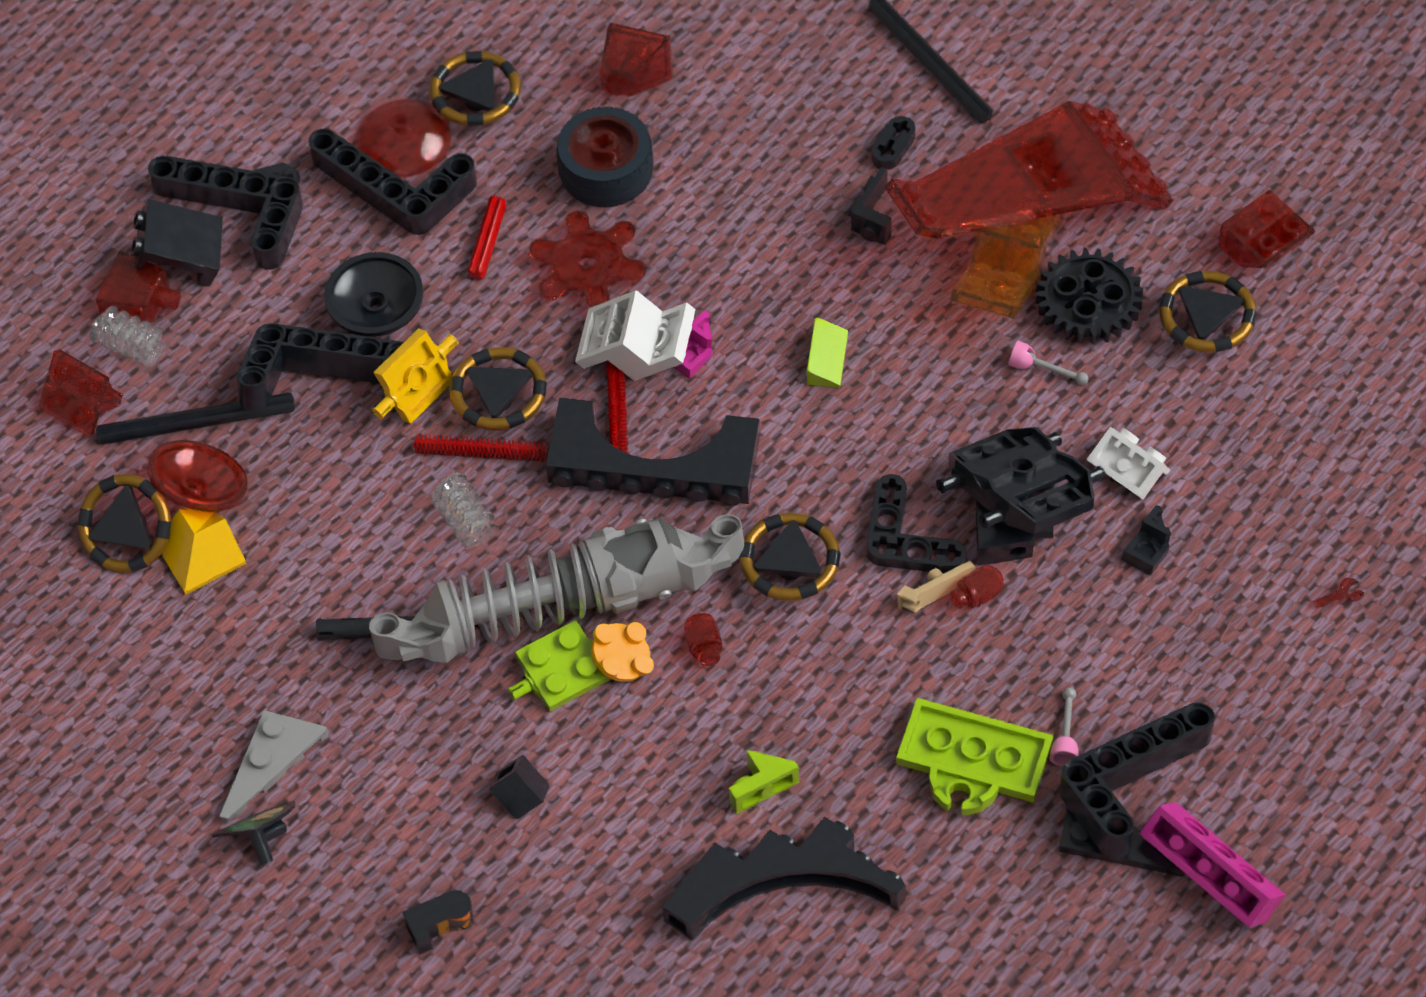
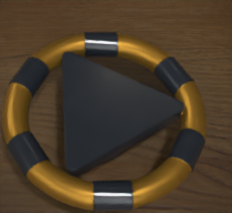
[429,51,521,126]
[1159,270,1257,353]
[449,347,547,430]
[78,474,172,573]
[739,513,841,601]

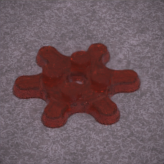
[529,210,646,308]

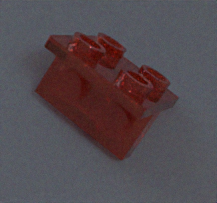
[39,349,123,436]

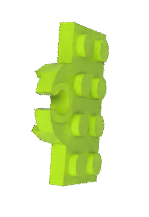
[896,698,1054,815]

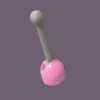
[1008,340,1089,385]
[1050,687,1079,767]

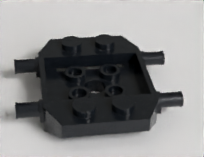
[936,427,1106,534]

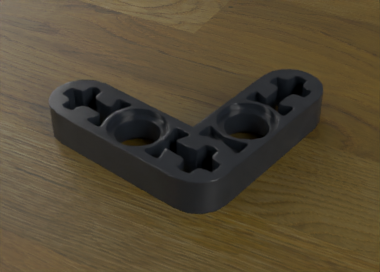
[867,474,966,574]

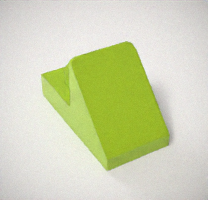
[729,750,799,814]

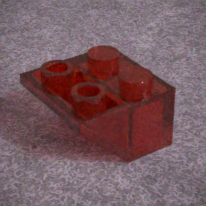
[1218,189,1315,269]

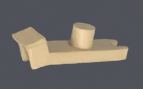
[897,561,977,613]

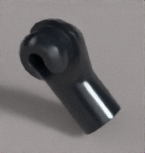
[254,162,301,184]

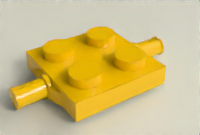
[372,329,459,424]

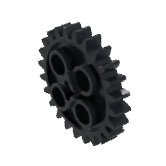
[1035,248,1144,345]

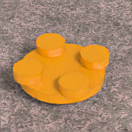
[591,622,654,682]

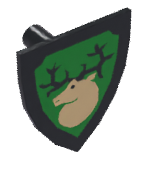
[212,800,296,865]

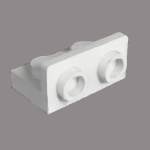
[1086,427,1170,500]

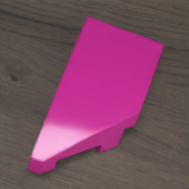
[673,310,712,379]

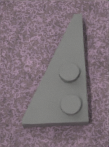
[219,710,329,824]

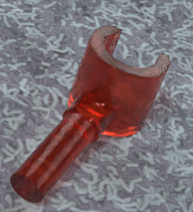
[1313,577,1364,609]

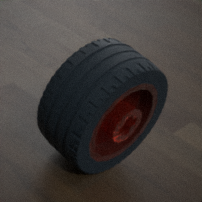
[556,106,654,208]

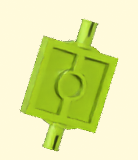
[508,620,611,712]

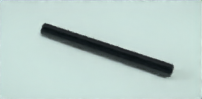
[869,0,993,124]
[96,392,295,444]

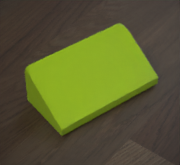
[807,318,848,388]

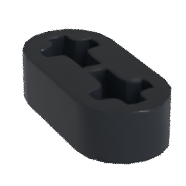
[871,116,916,170]

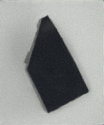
[1121,505,1171,576]

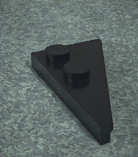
[1059,808,1185,877]

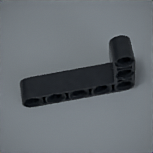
[308,128,477,235]
[148,156,303,270]
[237,323,404,411]
[1059,702,1215,858]

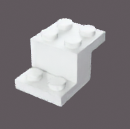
[575,290,696,381]

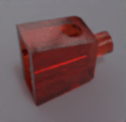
[96,251,181,323]

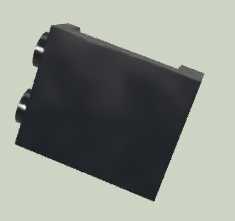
[131,199,223,287]

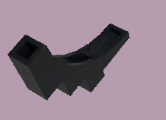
[662,816,906,941]

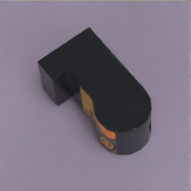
[402,890,474,955]

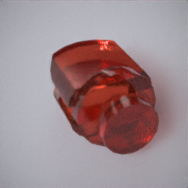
[950,565,1004,609]
[684,613,723,666]

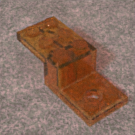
[950,192,1066,319]

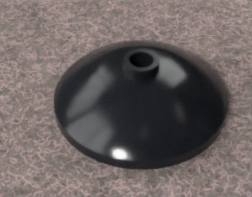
[324,252,424,337]

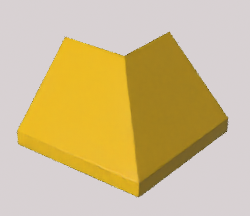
[161,509,246,595]

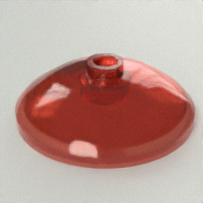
[356,99,451,178]
[147,440,248,513]

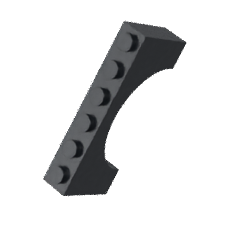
[546,398,760,505]

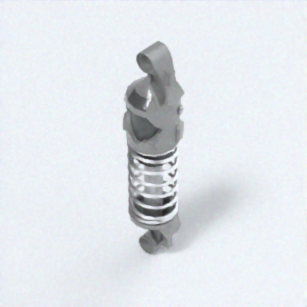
[369,514,745,663]

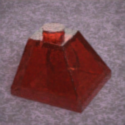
[600,22,673,97]

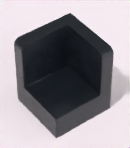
[489,754,550,819]

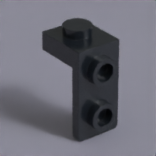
[848,167,892,245]

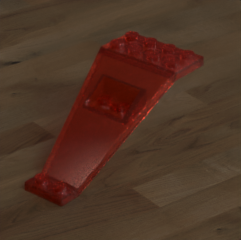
[884,101,1174,239]

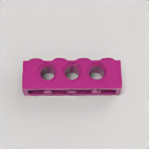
[1139,802,1286,927]

